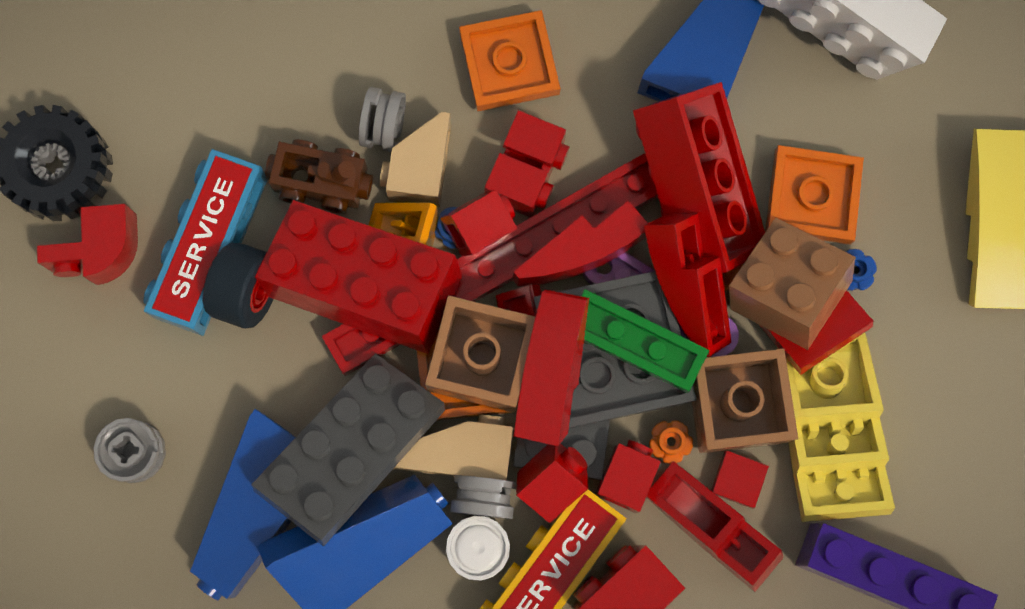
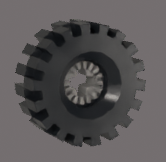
[0,105,113,221]

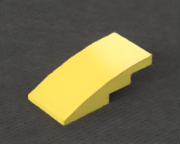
[965,129,1025,309]
[777,333,895,522]

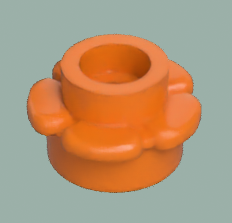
[649,420,693,464]

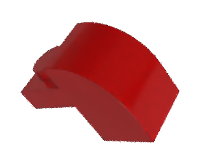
[37,204,138,285]

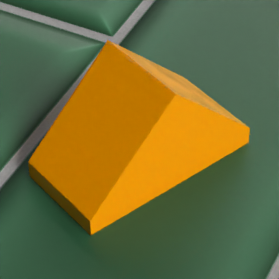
[369,203,439,247]

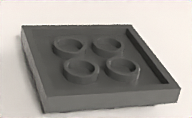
[533,271,697,429]

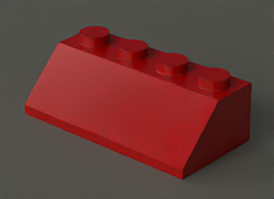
[633,82,765,273]

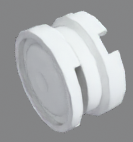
[446,516,510,581]

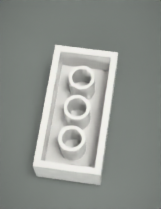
[758,0,947,80]

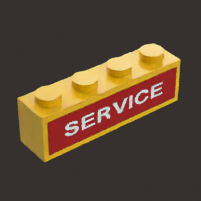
[479,490,627,609]

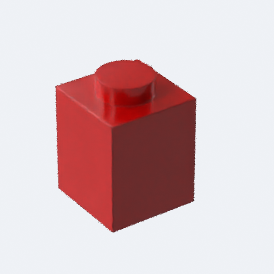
[440,189,518,256]
[595,440,661,513]
[516,443,588,523]

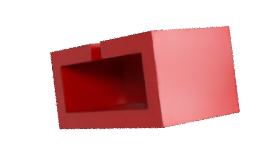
[484,110,570,218]

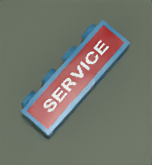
[143,149,268,336]

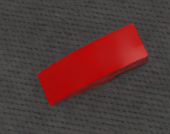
[513,201,648,287]
[644,213,732,357]
[514,289,589,446]
[646,461,784,592]

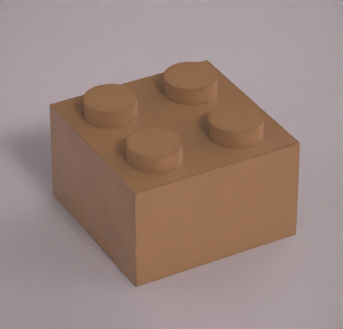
[729,218,856,350]
[425,295,535,413]
[692,349,798,454]

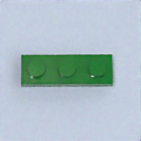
[582,289,710,393]

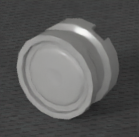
[359,87,406,152]
[93,418,166,483]
[450,475,517,519]

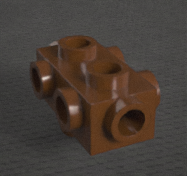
[265,139,373,214]

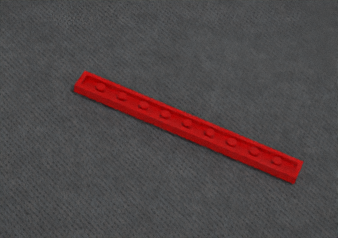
[322,153,658,376]

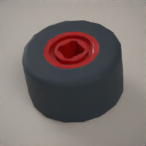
[203,243,273,329]

